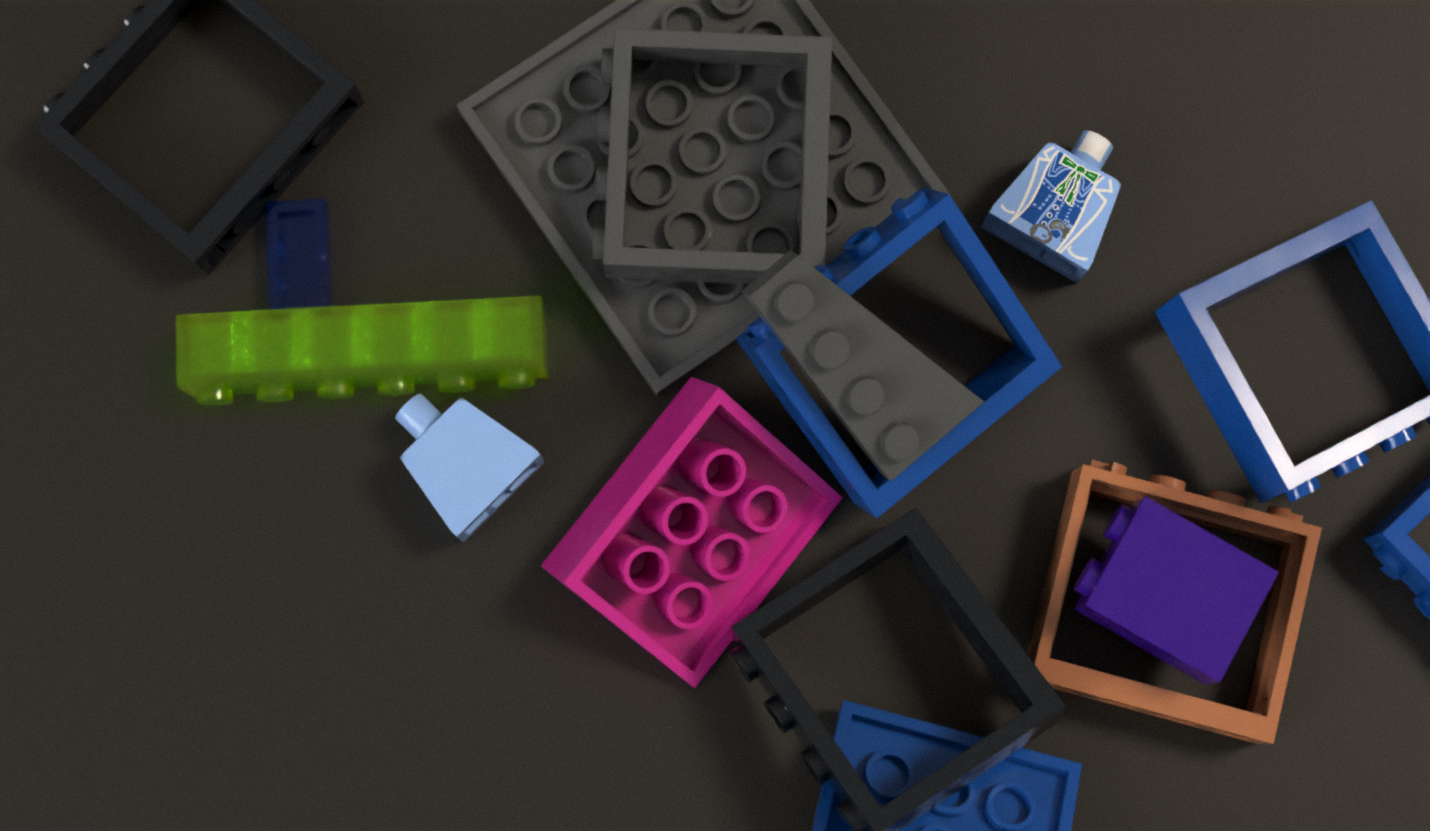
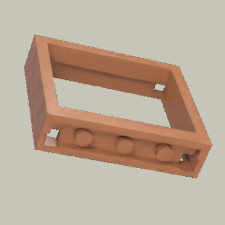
[1027,460,1322,744]

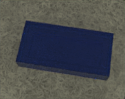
[266,199,333,322]

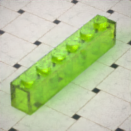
[176,296,549,405]

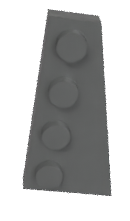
[741,251,984,482]

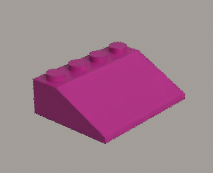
[541,377,843,688]

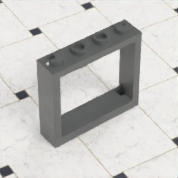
[592,28,832,284]

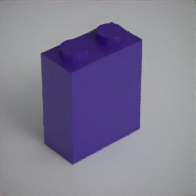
[1074,496,1279,684]

